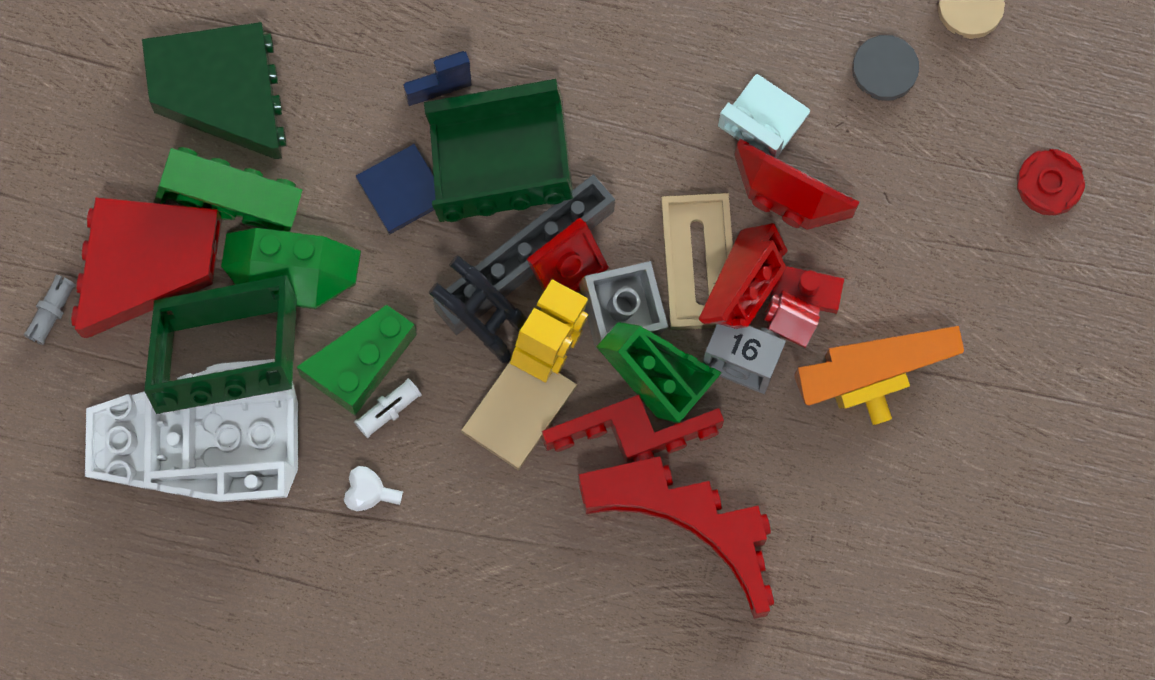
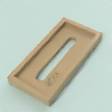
[661,193,733,330]

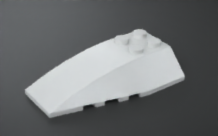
[85,359,298,502]

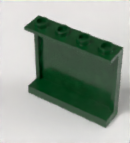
[424,79,573,222]

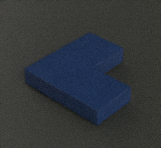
[403,51,472,106]

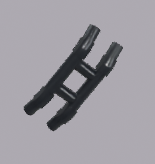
[429,255,527,363]

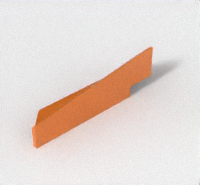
[794,326,964,406]

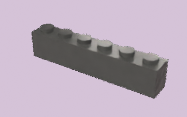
[433,174,615,336]

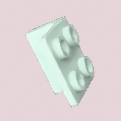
[718,74,810,158]

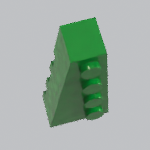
[153,147,303,232]

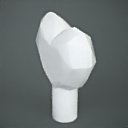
[344,466,403,511]

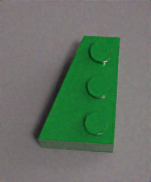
[297,305,417,416]
[597,322,722,423]

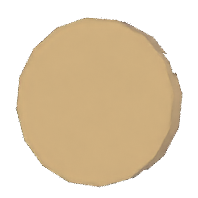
[937,0,1005,39]

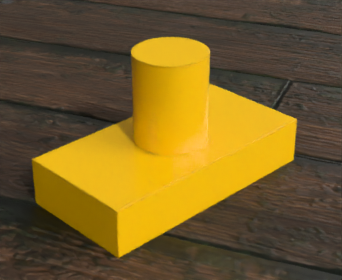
[835,373,910,425]

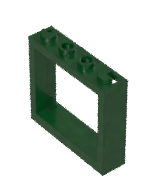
[144,275,297,414]

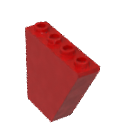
[71,197,222,338]

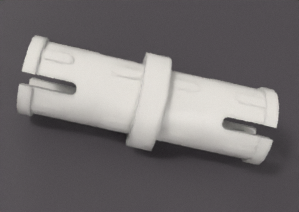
[354,378,422,438]

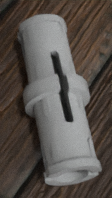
[24,275,76,345]

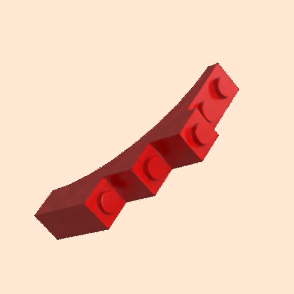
[578,456,774,619]

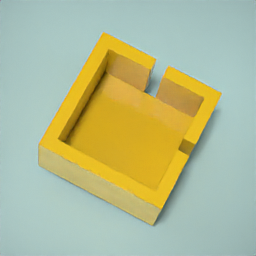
[510,279,589,383]

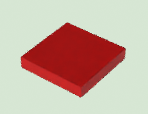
[526,218,609,292]

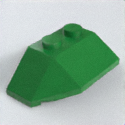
[221,228,361,309]

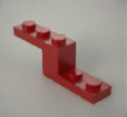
[542,395,724,464]

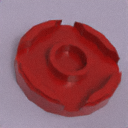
[1017,149,1085,216]

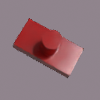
[770,266,844,314]

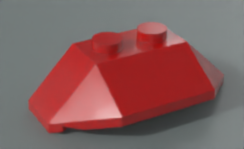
[734,139,860,230]

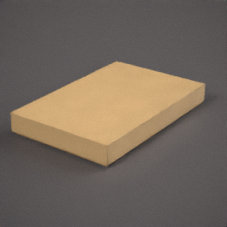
[461,362,577,471]

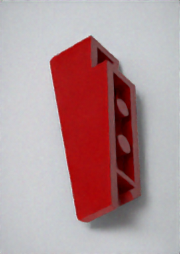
[699,223,788,329]

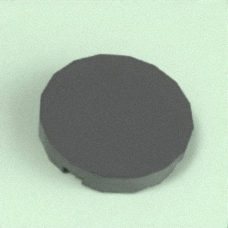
[853,35,919,101]

